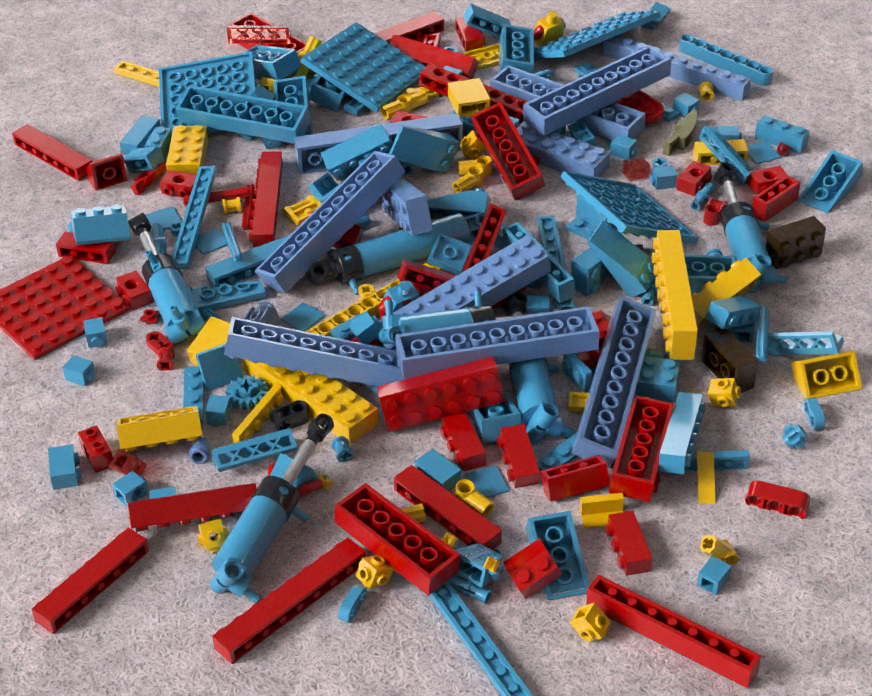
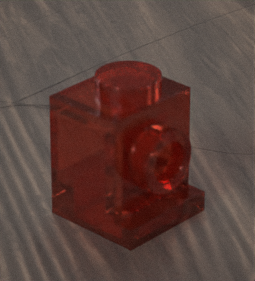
[622,158,650,182]
[109,449,147,476]

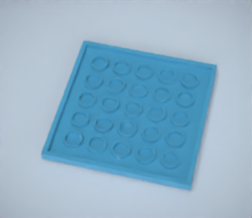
[301,22,425,113]
[159,51,256,134]
[561,171,699,244]

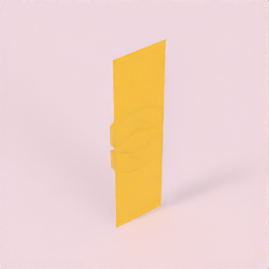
[697,452,715,504]

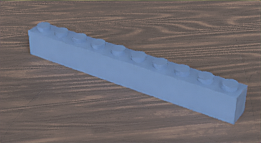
[603,35,751,101]

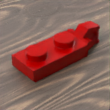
[130,162,166,195]

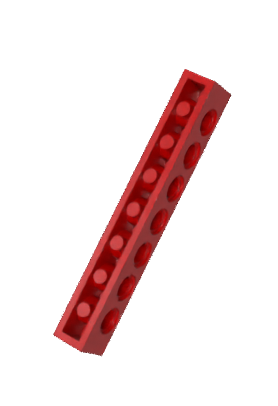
[419,63,528,125]

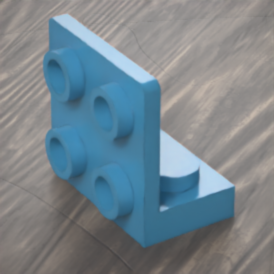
[566,195,607,240]

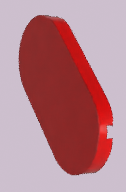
[615,90,664,125]

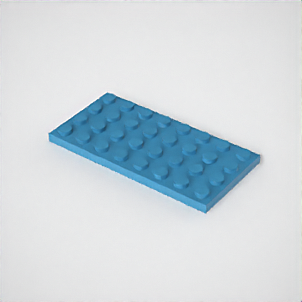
[534,9,661,58]

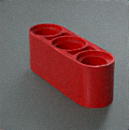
[745,480,810,519]

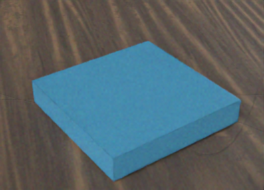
[427,233,472,275]
[196,343,243,391]

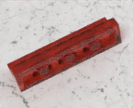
[227,25,292,44]

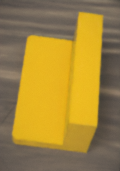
[580,493,624,529]

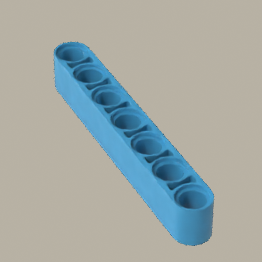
[679,34,773,86]

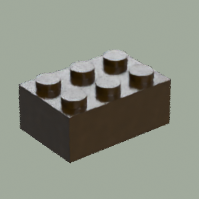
[766,216,826,269]
[701,328,758,393]

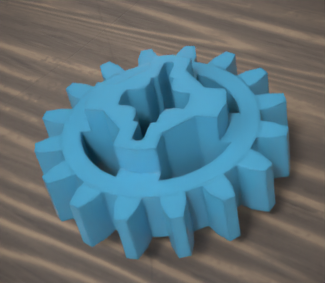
[226,375,269,411]

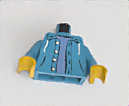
[442,532,503,588]

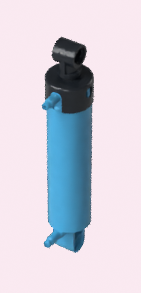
[308,212,486,295]

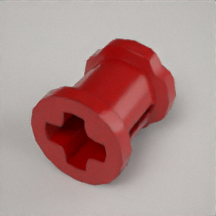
[156,347,175,371]

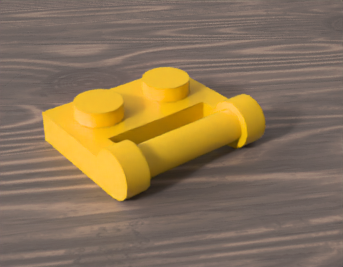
[281,195,322,226]

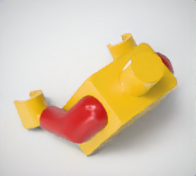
[533,11,566,46]

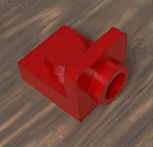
[576,349,601,370]

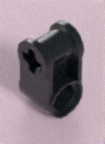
[269,400,310,431]

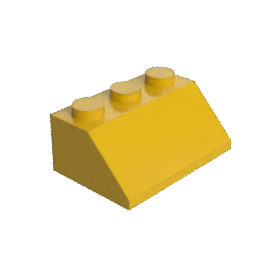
[791,350,862,398]

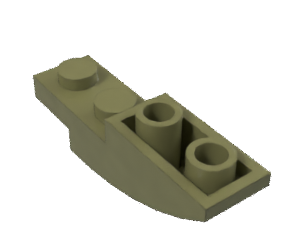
[662,109,697,156]

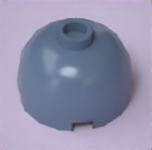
[244,299,279,326]

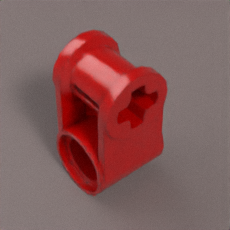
[703,197,728,226]

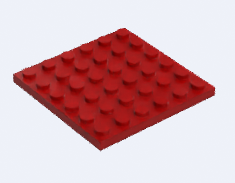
[0,255,130,360]

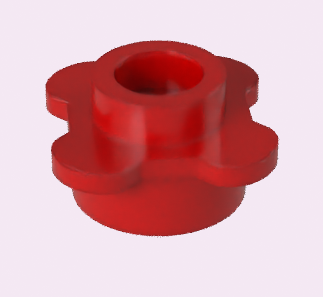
[140,309,161,324]

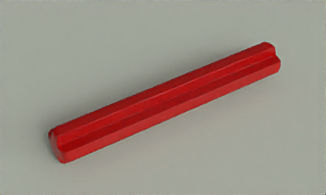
[241,184,256,230]
[183,187,250,206]

